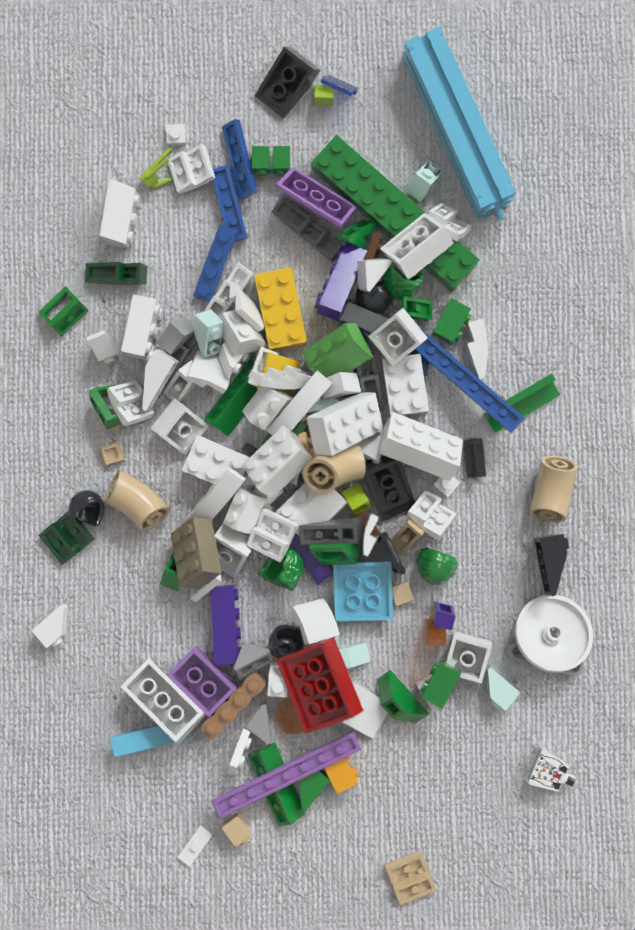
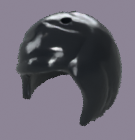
[355,280,392,314]
[68,490,104,526]
[268,624,304,659]

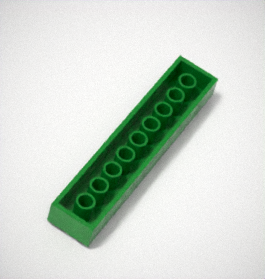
[311,135,480,292]

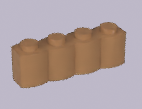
[201,671,266,739]

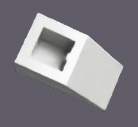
[218,342,251,379]

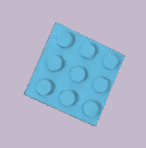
[333,561,393,621]

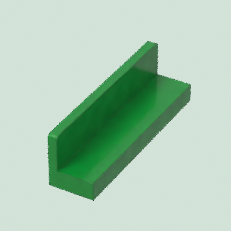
[204,358,258,436]
[484,374,560,433]
[247,743,305,827]

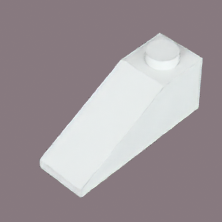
[142,349,179,411]

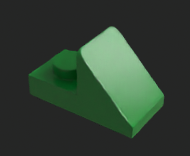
[335,219,377,250]
[401,296,432,321]

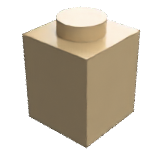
[222,812,252,847]

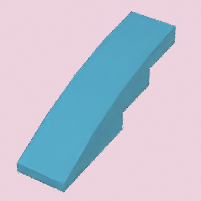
[110,724,193,757]

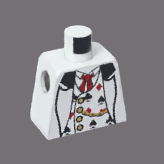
[525,746,576,791]

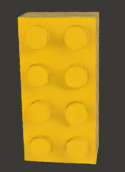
[254,267,307,352]

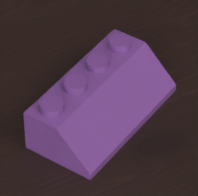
[275,167,357,232]

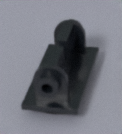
[463,438,486,478]

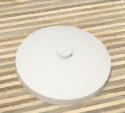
[515,595,593,673]

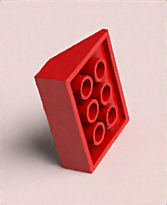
[276,637,364,734]

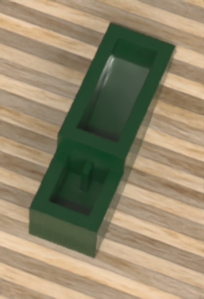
[85,262,147,285]

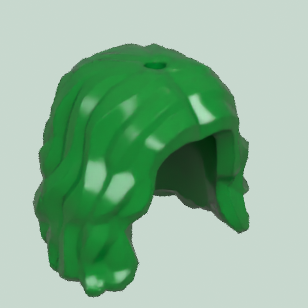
[381,262,424,300]
[416,547,458,585]
[258,549,304,591]

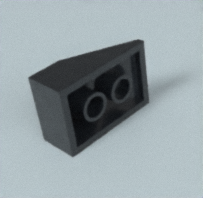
[254,47,321,118]
[363,455,415,521]
[534,534,569,597]

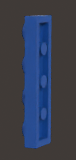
[221,119,257,199]
[213,165,248,242]
[193,224,238,302]

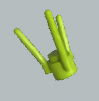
[140,147,174,189]

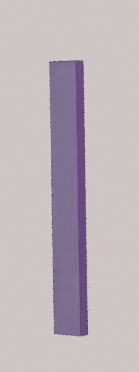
[211,731,362,819]

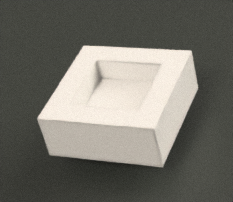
[166,124,186,146]
[433,477,460,497]

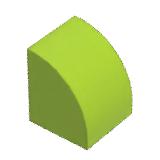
[315,84,334,106]
[342,483,372,517]

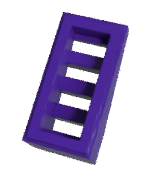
[433,602,456,630]

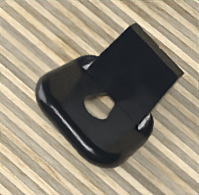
[359,531,406,575]

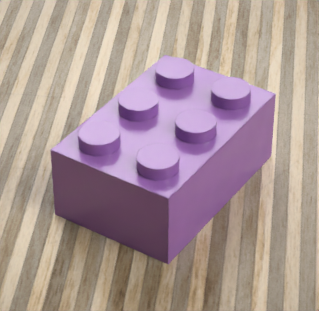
[167,645,238,717]

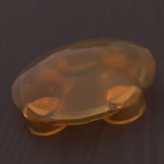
[276,697,304,734]

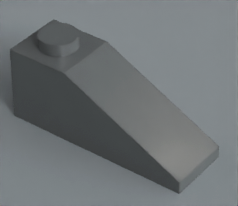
[299,518,363,545]

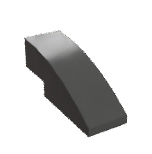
[357,352,385,412]

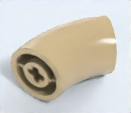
[303,443,365,494]
[529,456,578,523]
[105,470,170,531]

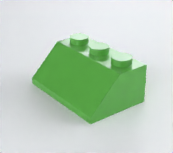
[302,323,373,378]

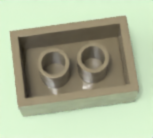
[171,517,222,589]

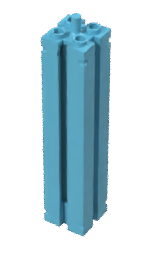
[402,27,516,221]

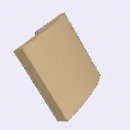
[385,850,437,905]

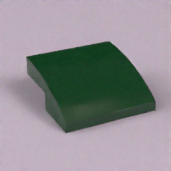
[39,512,95,565]

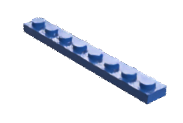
[414,328,525,434]

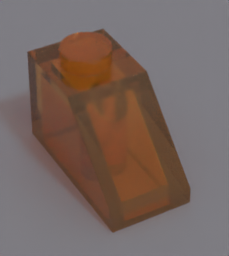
[423,615,447,646]

